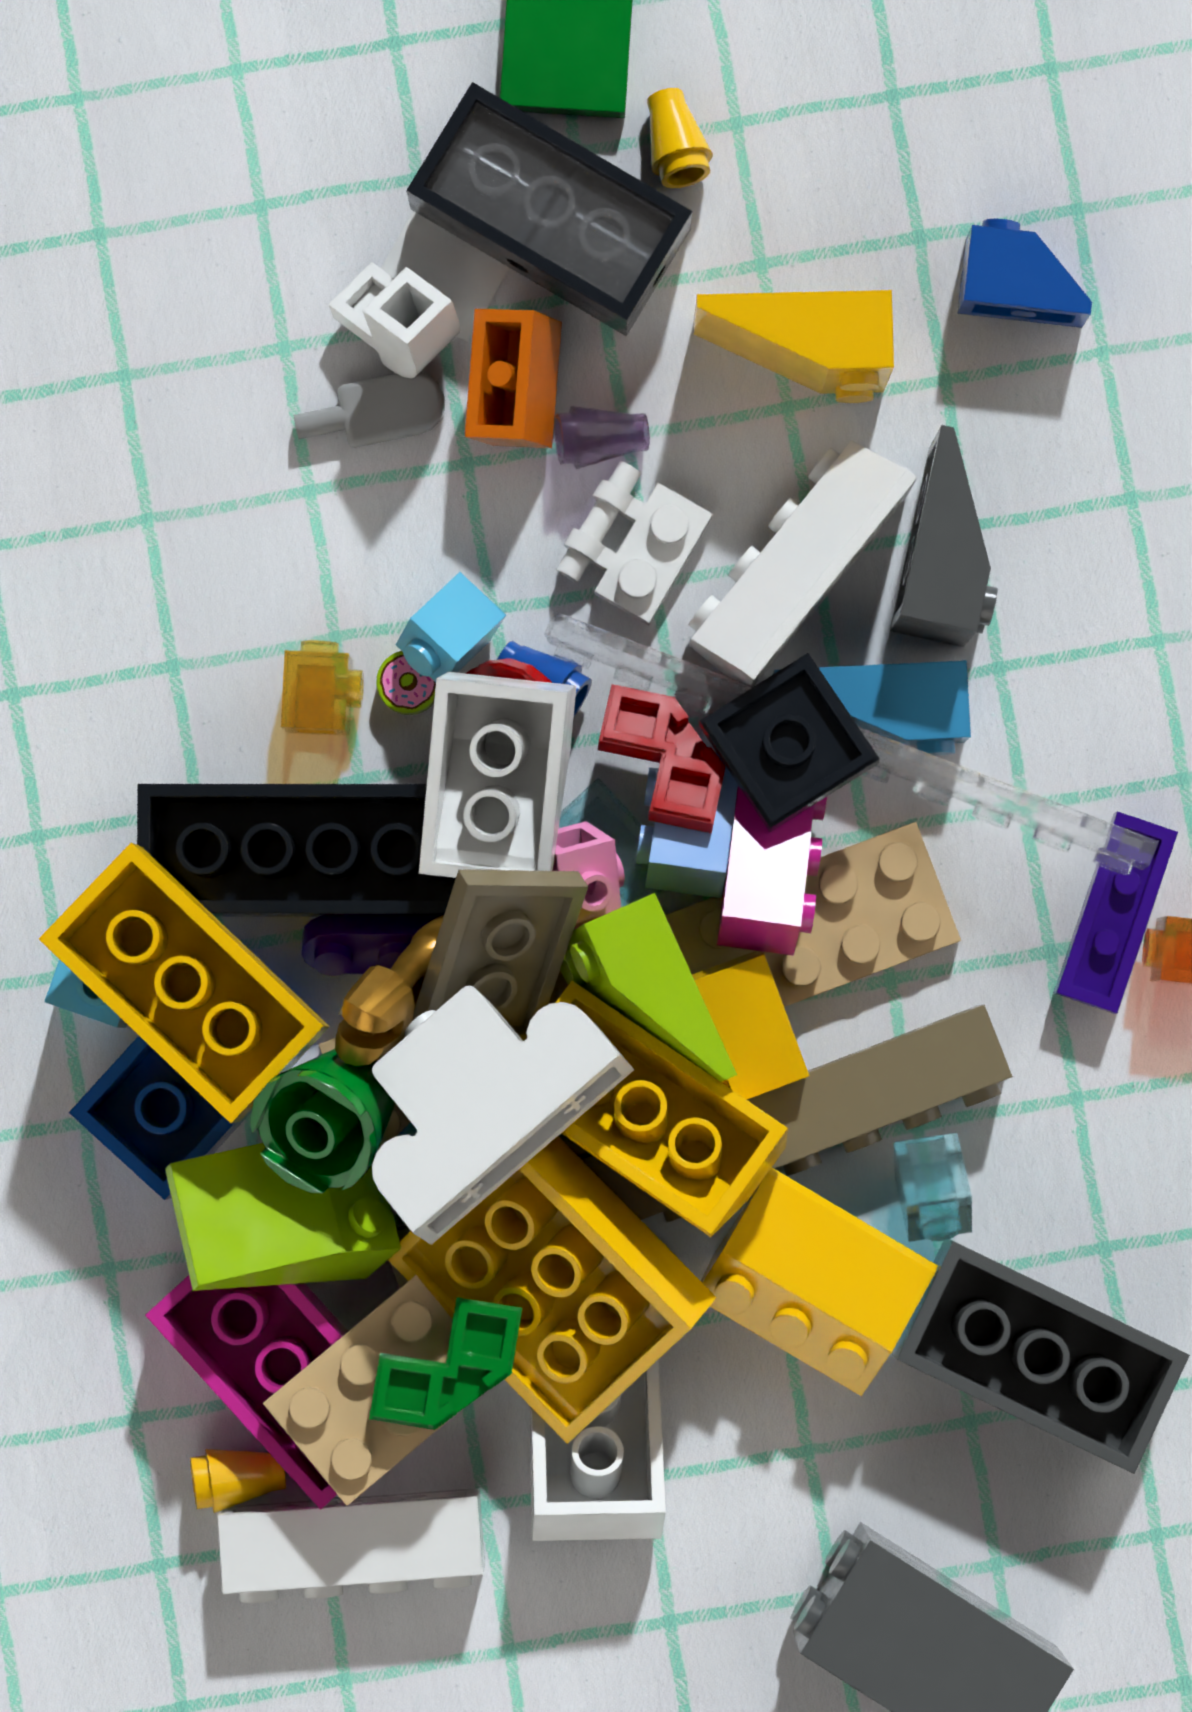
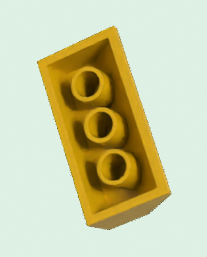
[555,981,788,1237]

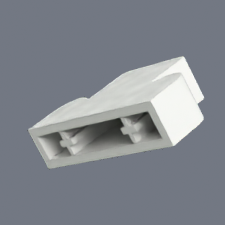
[372,986,634,1245]

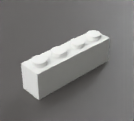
[217,1488,485,1603]

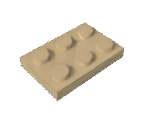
[263,1275,452,1506]

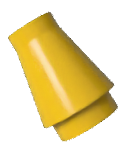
[647,88,713,188]
[190,1449,286,1513]

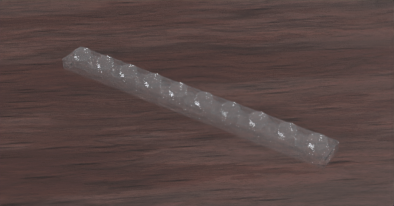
[544,610,1159,876]

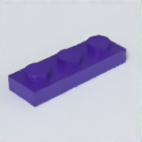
[1053,811,1178,1014]

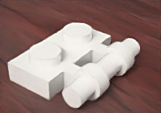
[556,461,713,626]

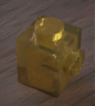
[281,640,364,736]

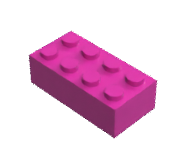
[145,1275,348,1510]

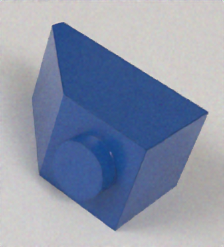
[957,218,1092,328]

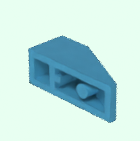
[772,660,971,756]

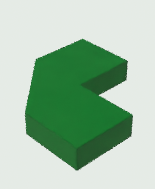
[369,1297,522,1430]

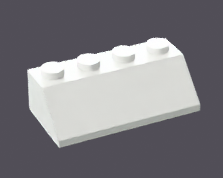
[688,440,917,691]

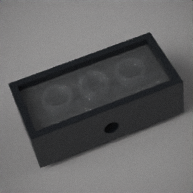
[406,82,693,336]

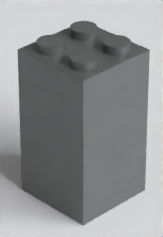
[790,1522,1074,1712]

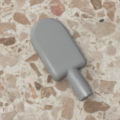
[294,372,445,447]

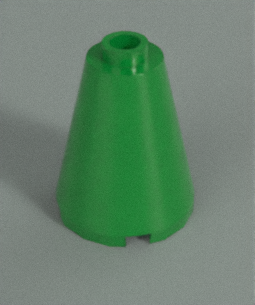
[250,1049,396,1193]

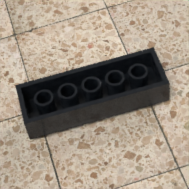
[137,784,456,917]

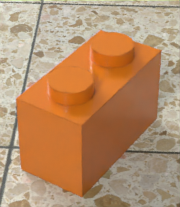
[465,309,562,448]

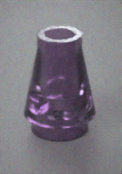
[554,406,650,469]

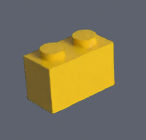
[692,951,809,1100]

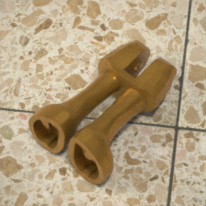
[335,915,444,1066]

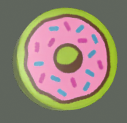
[376,651,436,715]

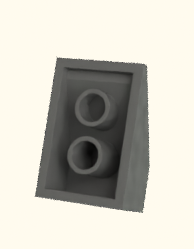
[890,425,998,647]

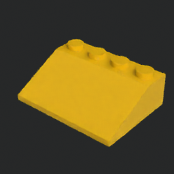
[388,1136,717,1444]

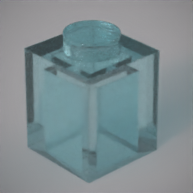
[893,1133,972,1242]

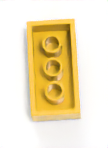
[39,842,330,1123]

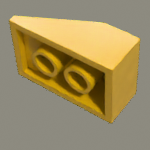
[693,290,894,403]

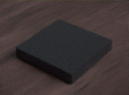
[699,653,880,832]

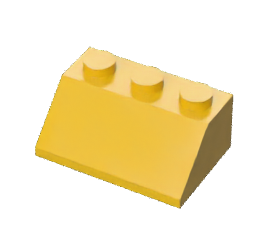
[701,1168,938,1396]

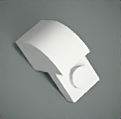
[328,262,460,379]

